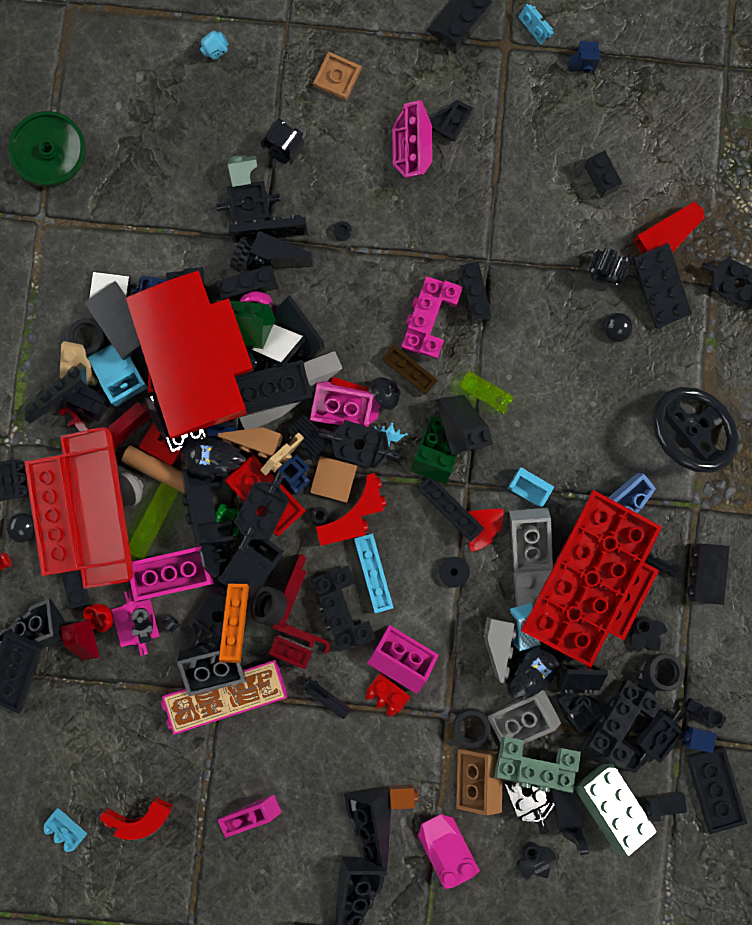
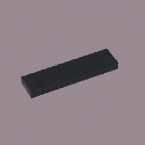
[417,478,485,543]

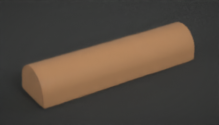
[121,445,185,494]

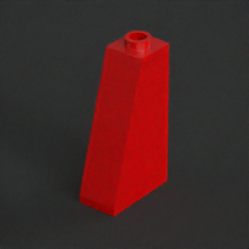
[633,201,705,253]

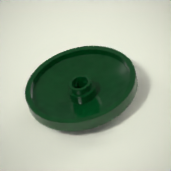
[8,111,86,187]

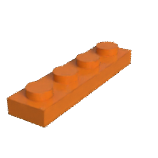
[219,584,249,663]

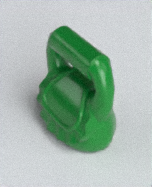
[215,504,241,537]

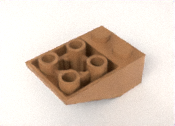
[218,427,284,460]

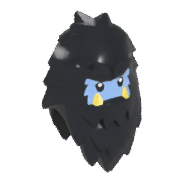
[181,437,246,480]
[506,646,560,700]

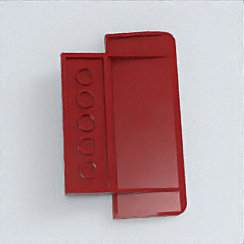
[24,427,133,589]

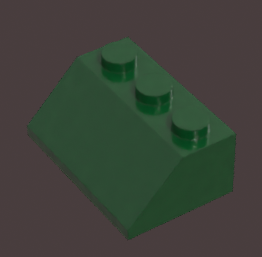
[216,299,276,349]

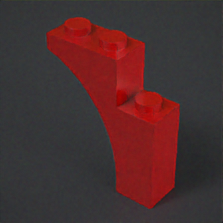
[316,473,386,546]

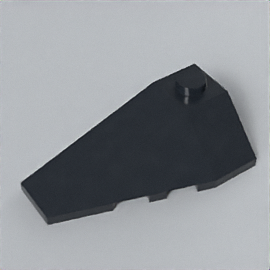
[0,599,66,647]
[344,788,391,875]

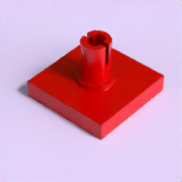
[139,422,182,466]

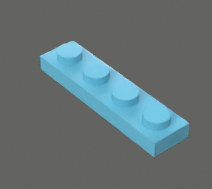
[354,533,393,613]

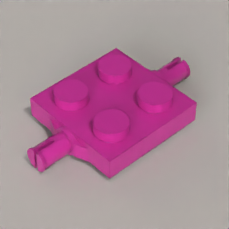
[111,590,160,656]

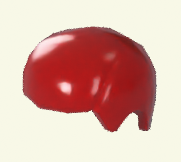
[83,603,113,633]

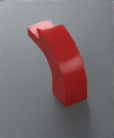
[99,797,174,840]

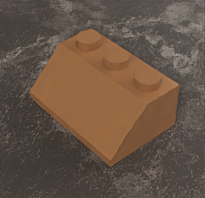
[456,749,502,816]

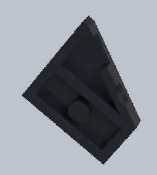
[430,100,474,142]

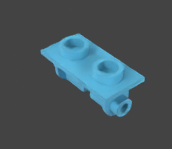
[518,4,554,45]

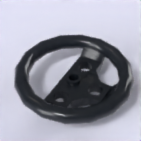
[652,387,739,473]

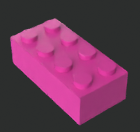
[130,546,215,602]

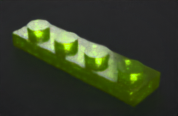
[129,482,179,560]

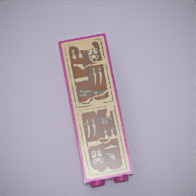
[161,659,288,735]

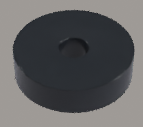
[438,557,470,588]

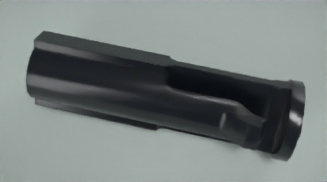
[301,676,351,719]

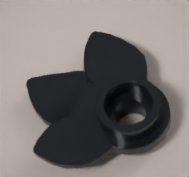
[631,616,667,653]
[519,842,556,880]

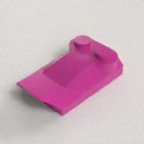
[310,381,380,427]
[418,814,480,889]

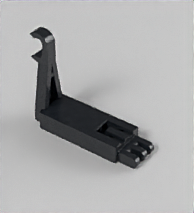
[547,755,589,855]

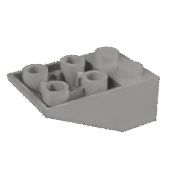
[484,617,517,683]

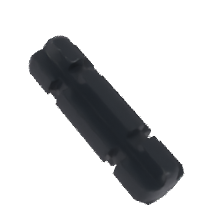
[644,553,680,578]

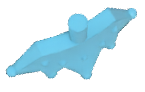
[374,423,408,445]

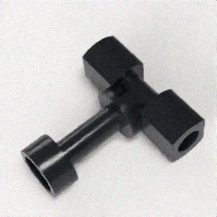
[684,698,726,729]

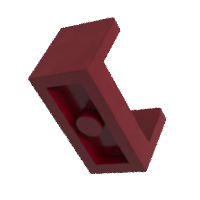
[269,634,314,669]

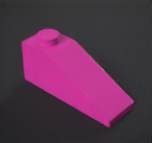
[217,794,282,838]

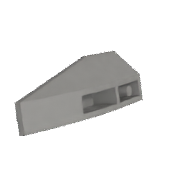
[239,351,343,430]

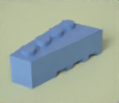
[608,473,656,513]

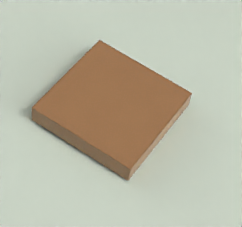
[313,51,362,101]
[310,456,357,503]

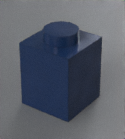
[683,726,717,753]

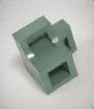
[228,155,257,187]

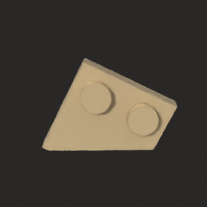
[60,341,98,386]
[261,433,304,475]

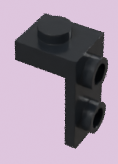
[644,792,687,822]

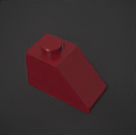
[60,619,99,661]

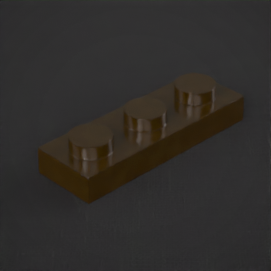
[382,345,438,396]

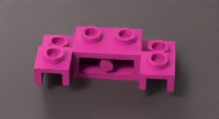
[401,276,463,360]

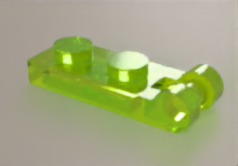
[459,371,514,414]

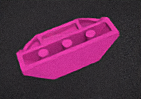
[392,100,432,178]

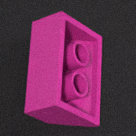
[367,625,439,694]

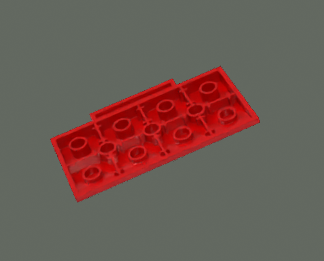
[126,271,253,439]
[521,490,662,668]

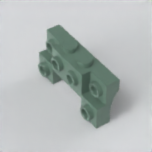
[494,737,580,793]

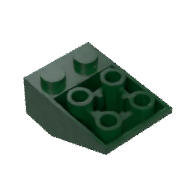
[410,415,457,484]

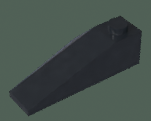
[335,857,386,925]

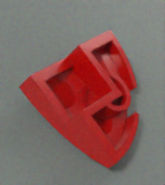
[468,509,504,552]

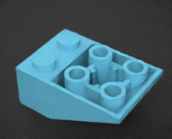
[88,344,148,407]

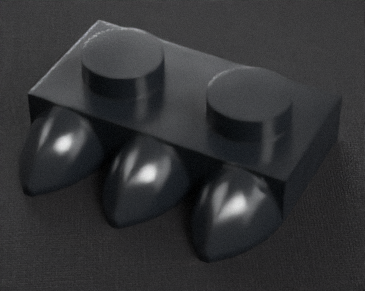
[0,459,29,501]

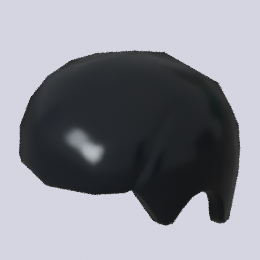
[603,313,633,342]
[6,513,35,542]

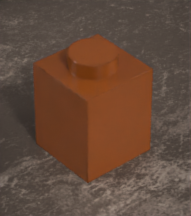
[390,784,418,810]

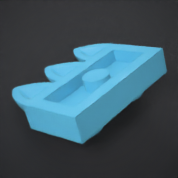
[44,808,87,852]

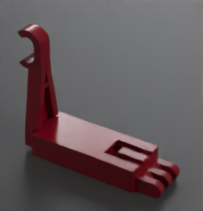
[59,402,151,450]
[272,554,330,654]

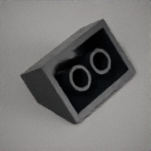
[427,0,493,53]
[273,295,325,361]
[687,543,730,605]
[177,641,246,696]

